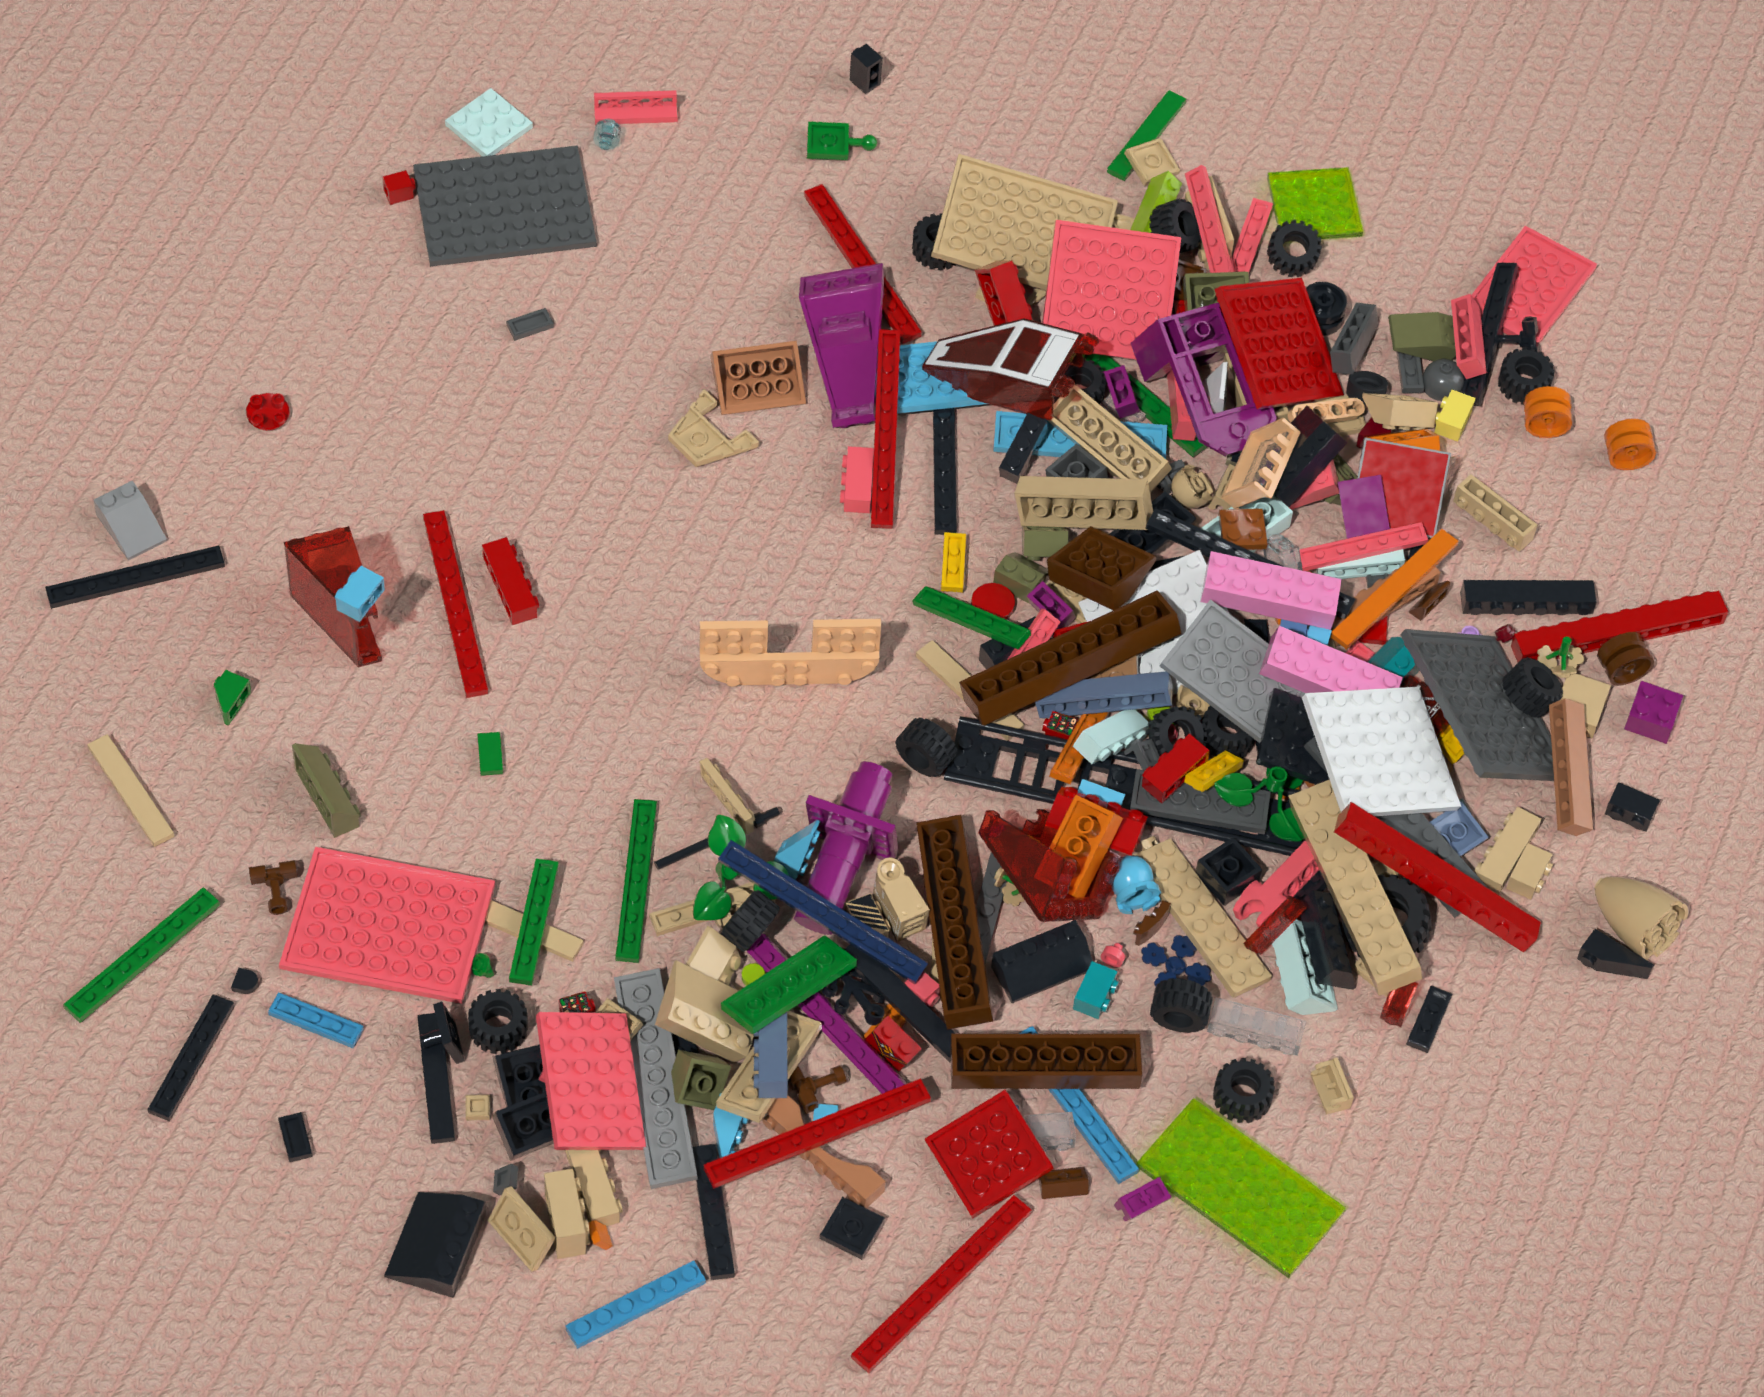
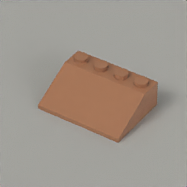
[710,341,806,415]

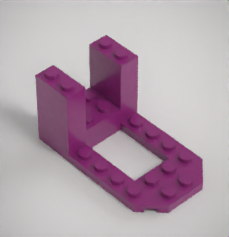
[1130,303,1277,456]

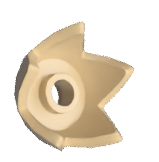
[1176,685,1210,718]

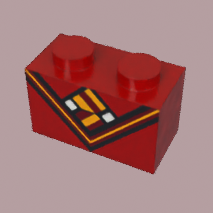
[865,1016,922,1072]

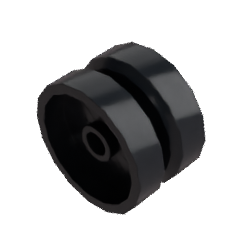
[1306,282,1347,336]

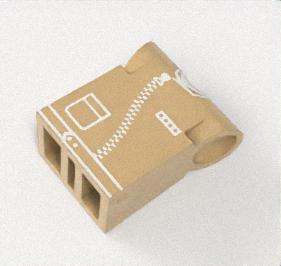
[873,858,930,942]

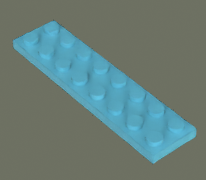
[993,411,1167,459]

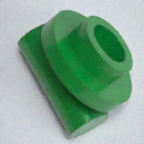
[472,953,494,978]

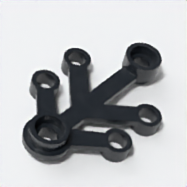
[822,969,886,1026]

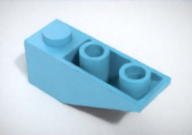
[774,820,820,880]
[713,1093,749,1158]

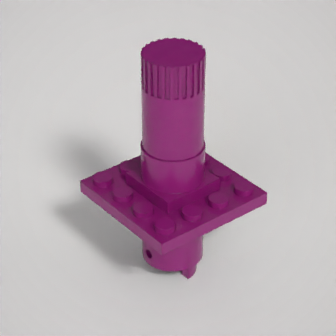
[794,761,899,935]

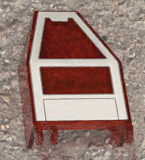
[922,318,1099,420]

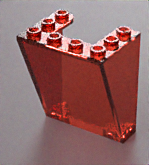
[284,526,382,667]
[978,809,1122,922]

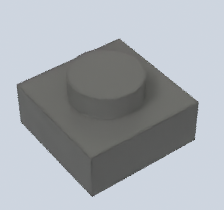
[493,1164,518,1195]

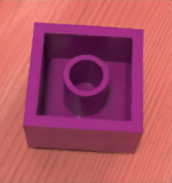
[1624,681,1683,744]

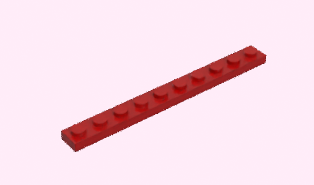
[804,184,922,344]
[871,329,900,529]
[423,510,488,698]
[704,1078,931,1189]
[851,1195,1032,1374]

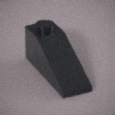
[1577,929,1654,979]

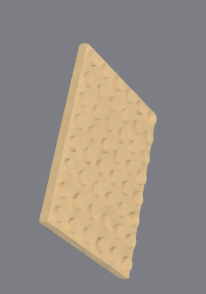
[931,154,1118,290]

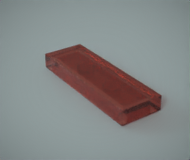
[1243,896,1307,955]

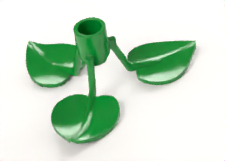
[1214,767,1304,842]
[693,814,789,920]

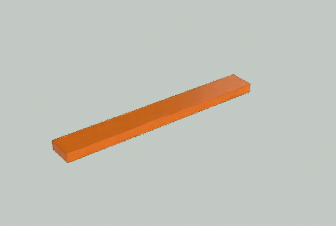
[1330,529,1459,650]

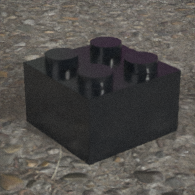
[1195,837,1262,906]

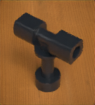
[1497,317,1540,352]

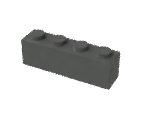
[1330,303,1378,374]

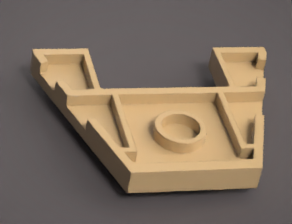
[668,389,759,467]

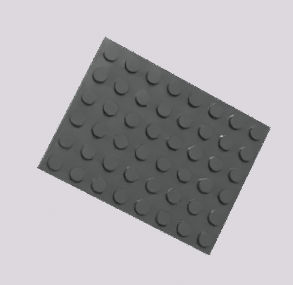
[413,145,597,267]
[1400,629,1554,781]

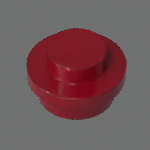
[1494,624,1516,643]

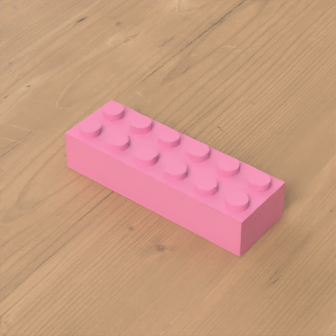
[1200,551,1341,630]
[1259,626,1403,693]

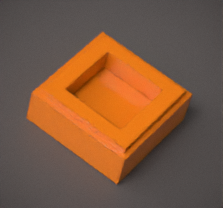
[588,1220,613,1250]

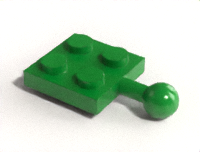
[807,121,877,160]

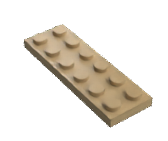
[716,1011,822,1123]

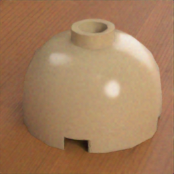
[1171,464,1213,509]

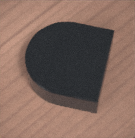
[231,967,258,994]

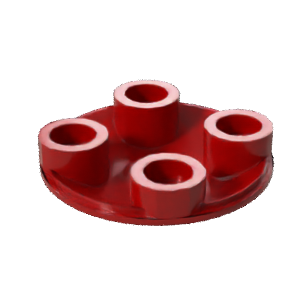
[246,393,290,430]

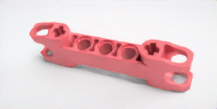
[1233,840,1319,933]

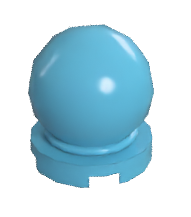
[1109,856,1161,914]

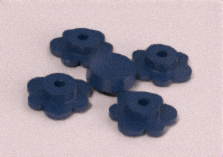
[1141,935,1211,986]

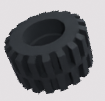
[1149,199,1202,254]
[912,213,957,270]
[1267,220,1322,277]
[1498,348,1555,405]
[1052,358,1106,405]
[1502,657,1563,718]
[1202,705,1255,758]
[1145,706,1207,756]
[895,717,957,777]
[721,889,780,952]
[1150,978,1213,1033]
[468,989,528,1054]
[1213,1058,1275,1123]

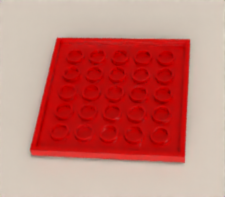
[1214,277,1344,409]

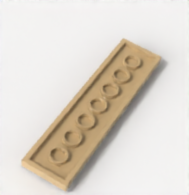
[1133,839,1272,998]

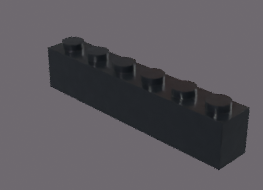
[1460,580,1597,615]

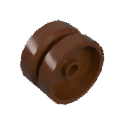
[1597,632,1654,686]

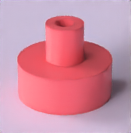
[1101,943,1125,968]

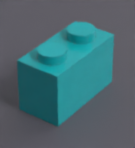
[1073,961,1119,1019]

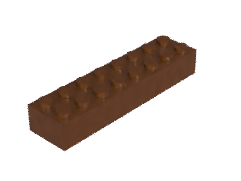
[950,1034,1142,1089]

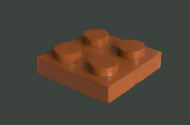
[1218,508,1268,550]

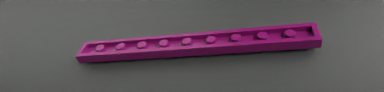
[746,934,907,1094]

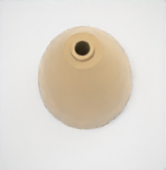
[1594,877,1688,960]

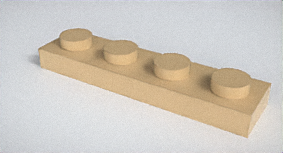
[699,758,755,835]

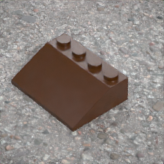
[1047,526,1156,610]

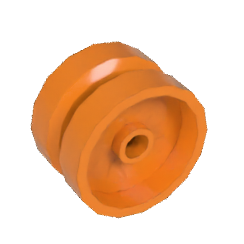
[1524,386,1572,438]
[1604,419,1656,470]

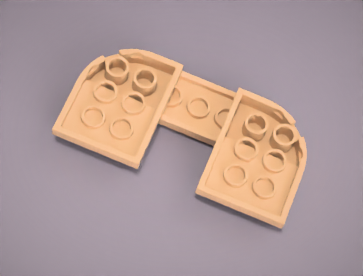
[699,619,881,687]

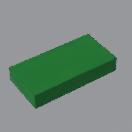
[477,732,503,776]

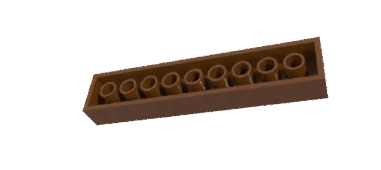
[959,590,1182,726]
[916,815,994,1030]

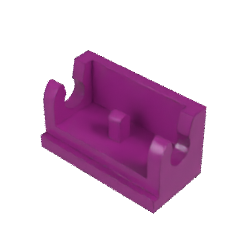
[1114,1177,1172,1221]

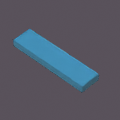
[268,992,364,1048]

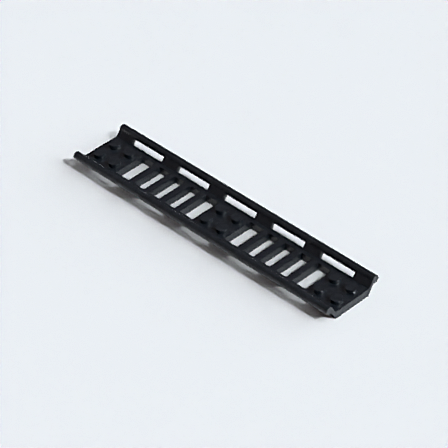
[944,716,1303,856]

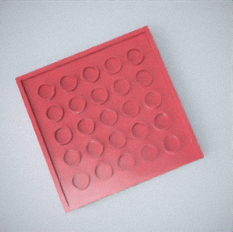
[1039,220,1181,360]

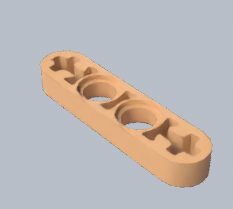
[1288,398,1365,423]

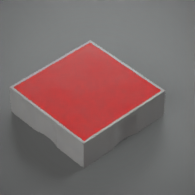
[1357,437,1451,538]

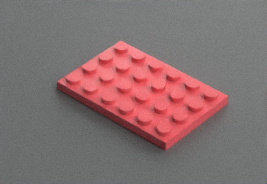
[1472,226,1597,343]
[536,1012,646,1150]

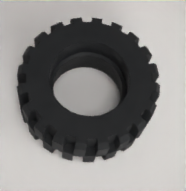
[1341,874,1432,958]

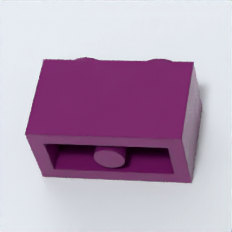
[1104,365,1140,419]
[1027,581,1076,630]

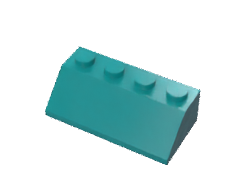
[1368,637,1420,688]

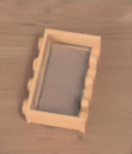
[1221,417,1301,509]

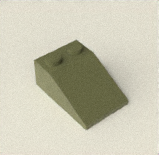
[1183,272,1249,312]
[1388,312,1456,361]

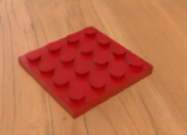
[924,1089,1054,1218]

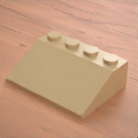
[655,960,754,1062]

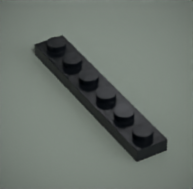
[692,1144,735,1280]

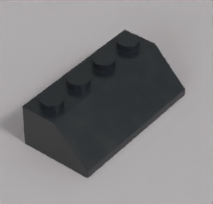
[1109,491,1196,554]
[1297,890,1356,990]
[991,920,1092,1003]

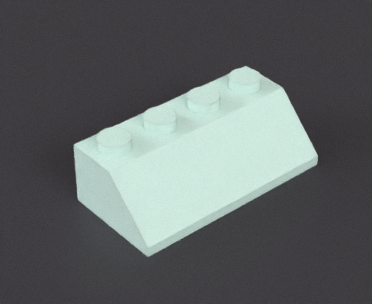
[1270,917,1338,1015]

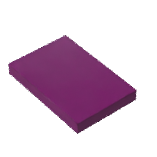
[1337,475,1390,539]

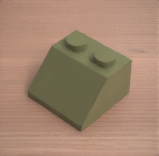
[1022,526,1068,560]
[993,552,1049,604]
[671,1050,731,1110]

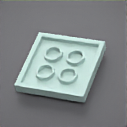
[445,88,533,156]

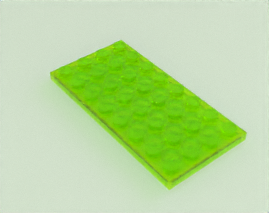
[1136,1098,1346,1278]

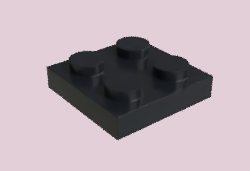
[820,1197,885,1260]

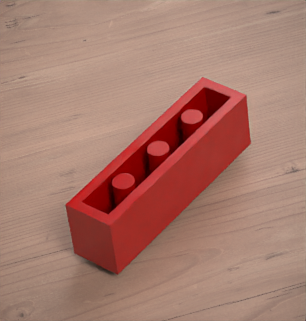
[482,537,540,625]

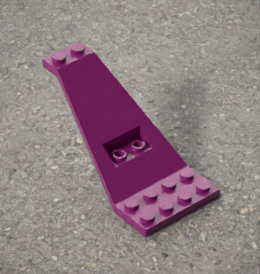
[799,263,884,428]

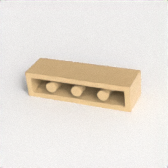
[1474,806,1541,895]
[565,1150,623,1227]

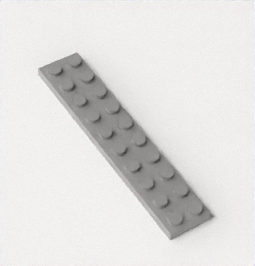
[614,968,698,1189]

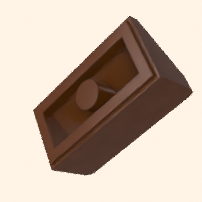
[1409,580,1450,621]
[1038,1167,1089,1199]

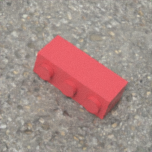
[840,446,874,513]

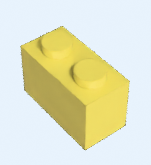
[1434,390,1476,442]

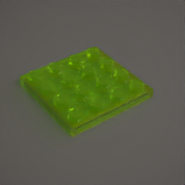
[1267,167,1363,242]

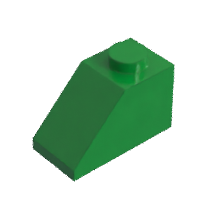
[214,670,251,726]

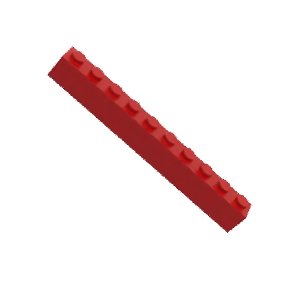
[1511,590,1729,662]
[1334,802,1541,952]

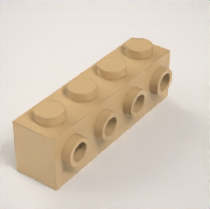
[1453,474,1537,552]

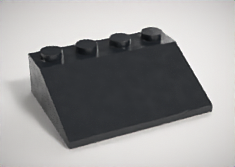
[1256,405,1348,507]
[492,1044,546,1107]
[384,1192,486,1298]

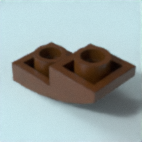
[1133,900,1171,946]

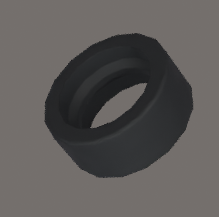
[1346,371,1388,404]

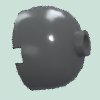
[1423,358,1464,401]

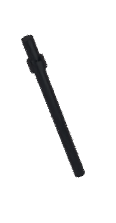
[654,807,780,870]

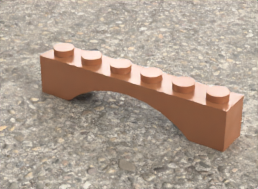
[762,1095,886,1208]

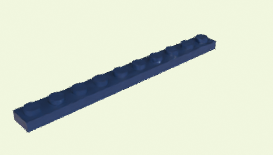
[718,840,928,984]

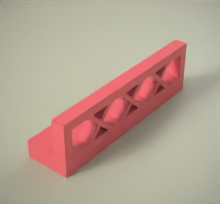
[594,90,677,125]

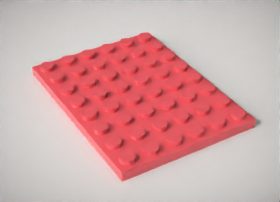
[279,847,495,1004]

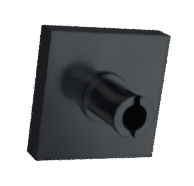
[420,1001,465,1064]

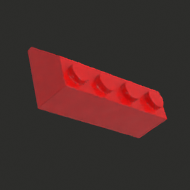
[1045,787,1148,856]

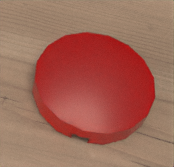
[971,583,1015,620]

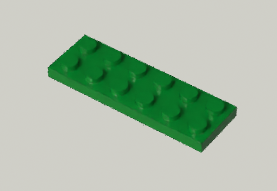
[721,935,857,1034]

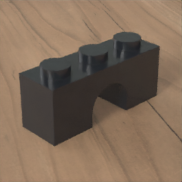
[999,413,1048,484]

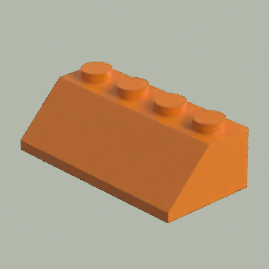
[1035,795,1123,901]

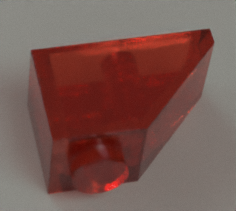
[1380,982,1419,1027]

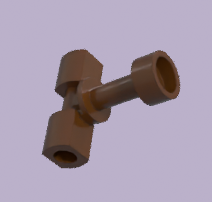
[249,860,298,915]
[788,1065,846,1113]

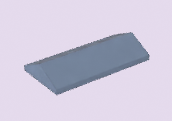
[1430,801,1489,857]

